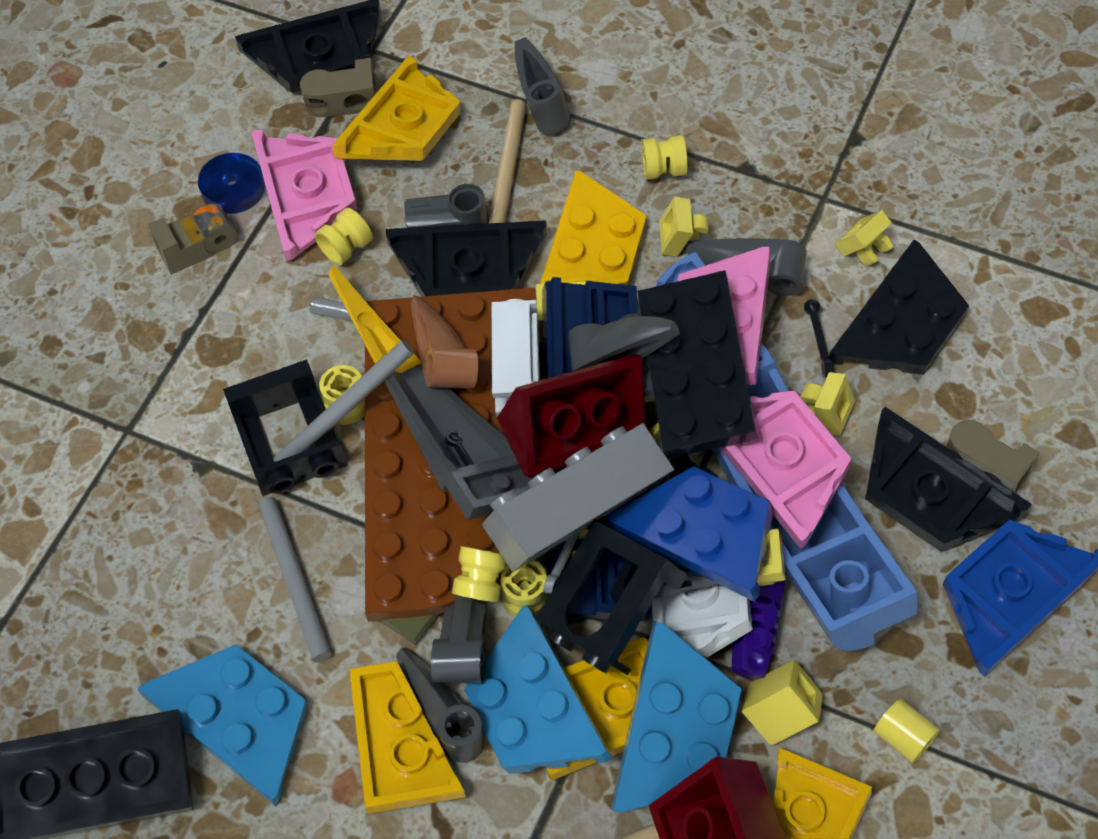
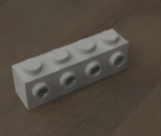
[482,423,674,572]

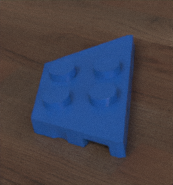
[605,466,773,602]
[943,520,1098,677]

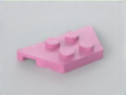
[251,130,358,261]
[678,247,771,385]
[720,390,852,549]

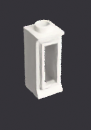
[492,299,540,417]

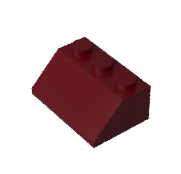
[648,756,786,839]

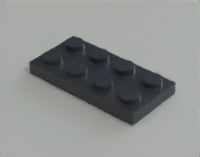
[637,270,759,459]
[0,709,194,839]

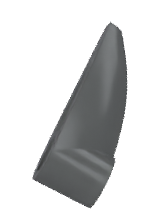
[515,37,571,134]
[686,238,807,296]
[568,316,680,371]
[396,647,484,763]

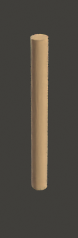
[489,99,526,223]

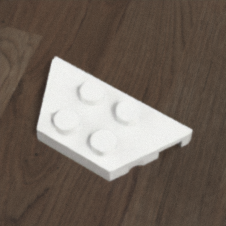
[652,584,753,659]

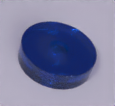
[198,153,265,214]

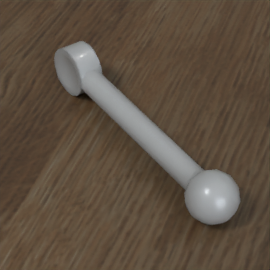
[543,531,581,594]

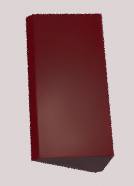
[497,354,645,478]

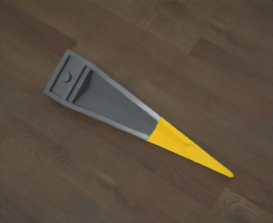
[329,265,537,520]

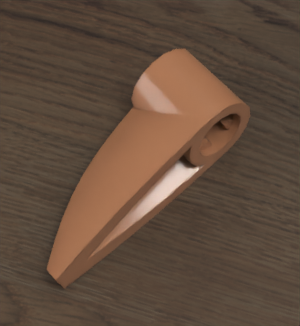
[411,295,478,389]

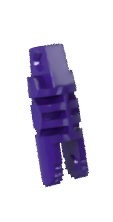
[731,573,786,681]

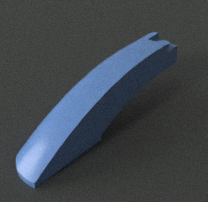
[657,252,918,651]

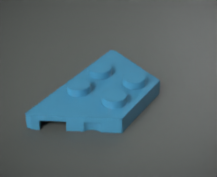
[464,605,613,774]
[610,621,742,813]
[138,644,308,807]

